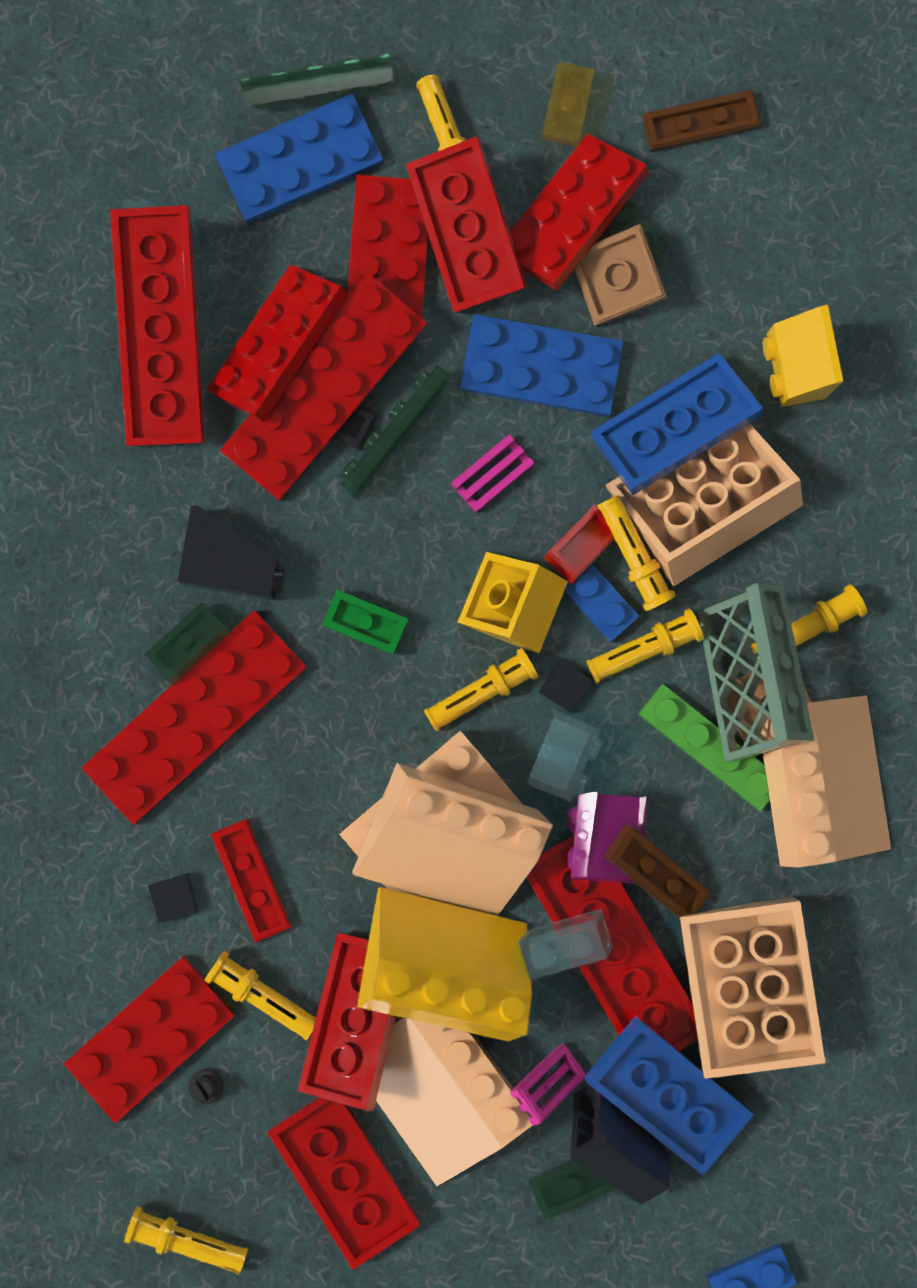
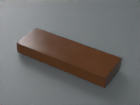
[642,89,761,153]
[603,824,711,919]

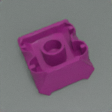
[566,792,649,884]

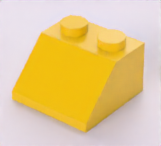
[763,305,843,407]
[458,552,568,653]

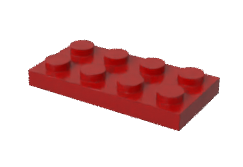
[510,133,649,291]
[406,136,528,313]
[347,175,428,318]
[206,264,349,422]
[298,933,396,1111]
[64,956,236,1123]
[267,1097,420,1270]

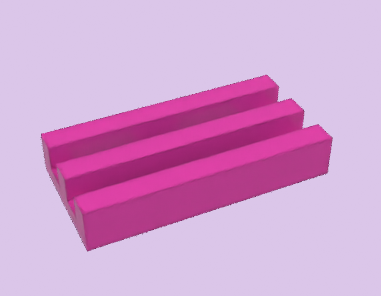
[451,434,534,513]
[509,1043,586,1126]

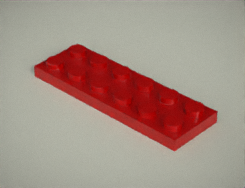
[110,205,205,446]
[220,273,427,501]
[81,610,307,825]
[526,834,698,1051]

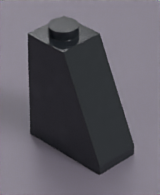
[177,505,285,600]
[570,1084,670,1205]

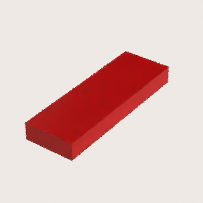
[211,818,292,943]

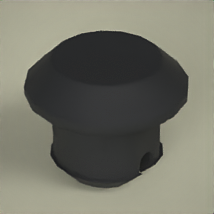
[189,1069,224,1104]

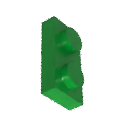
[322,590,409,656]

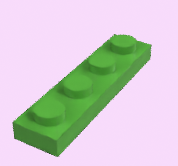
[638,684,770,812]

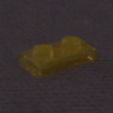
[542,62,595,146]

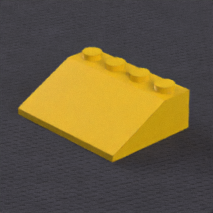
[357,887,532,1041]

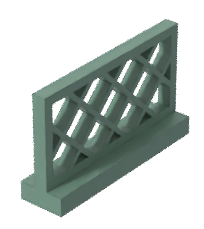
[698,583,814,762]

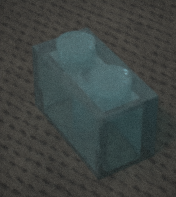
[525,711,603,802]
[518,909,613,980]

